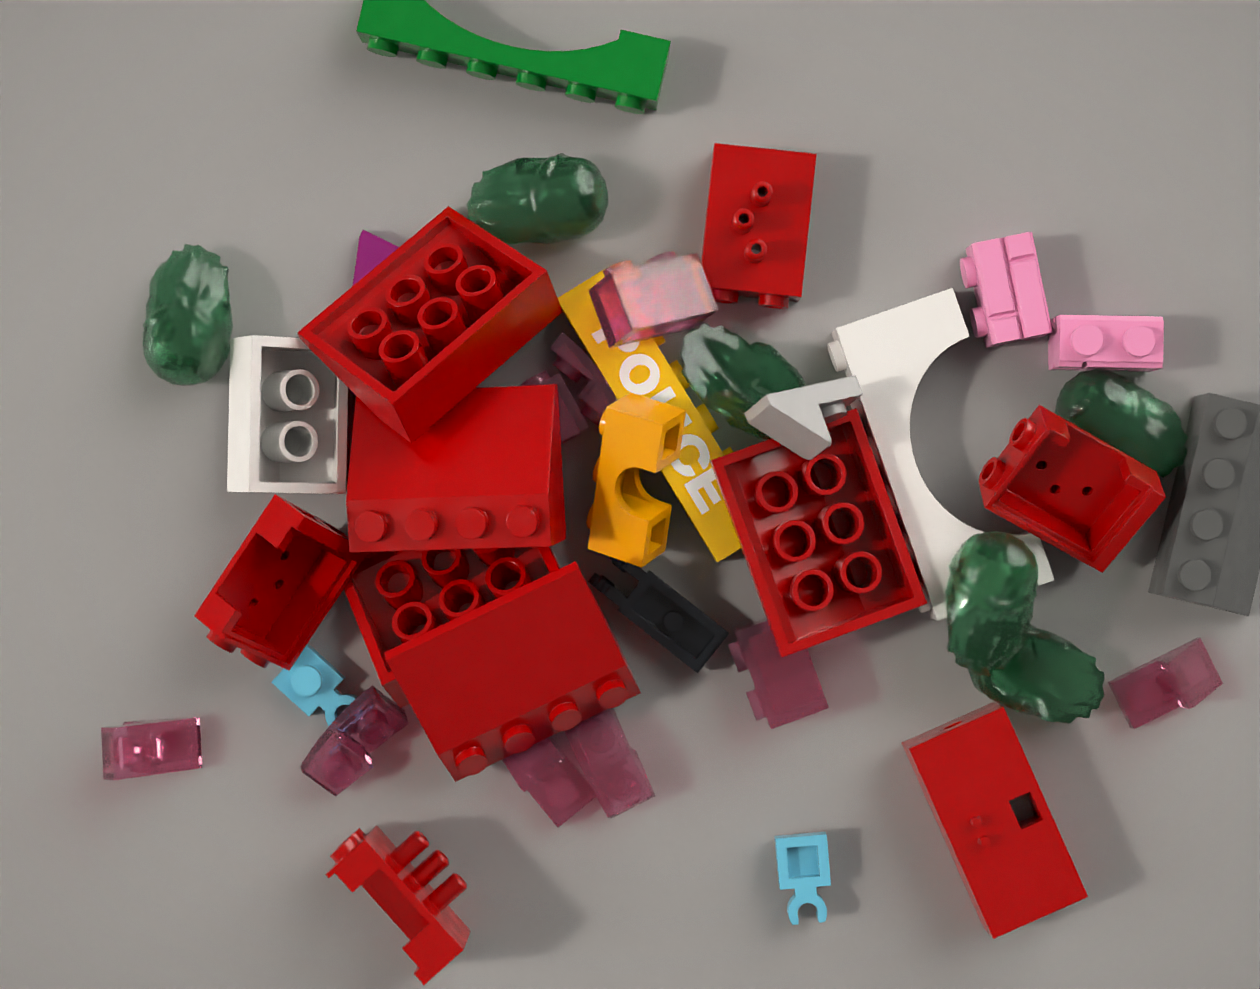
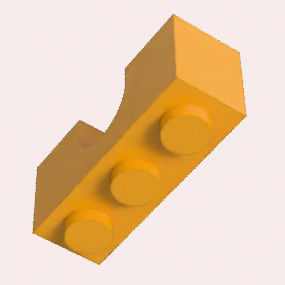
[586,393,686,568]

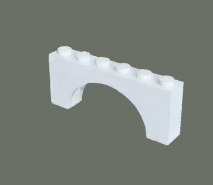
[827,288,1055,621]

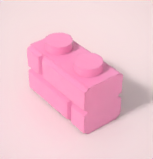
[960,232,1053,348]
[1048,315,1164,372]

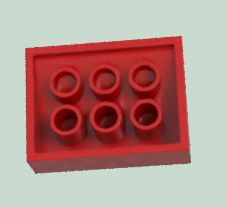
[297,206,563,443]
[346,384,566,553]
[710,408,927,657]
[344,547,561,708]
[384,561,641,782]

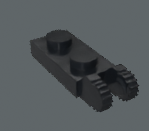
[588,556,729,673]

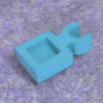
[271,644,365,734]
[774,832,831,925]

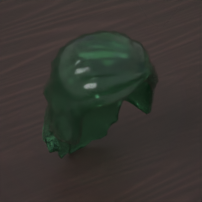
[467,153,609,245]
[142,244,233,386]
[680,323,807,440]
[1054,369,1188,478]
[945,531,1038,677]
[967,619,1105,724]

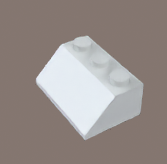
[227,335,348,494]

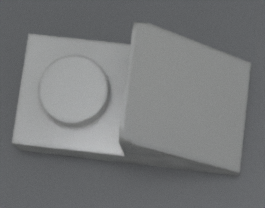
[745,375,863,460]

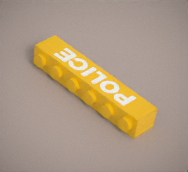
[558,267,741,562]

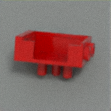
[698,143,817,309]
[979,405,1166,573]
[194,494,368,671]
[325,825,471,985]

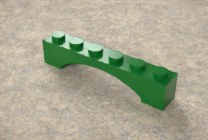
[356,0,671,114]

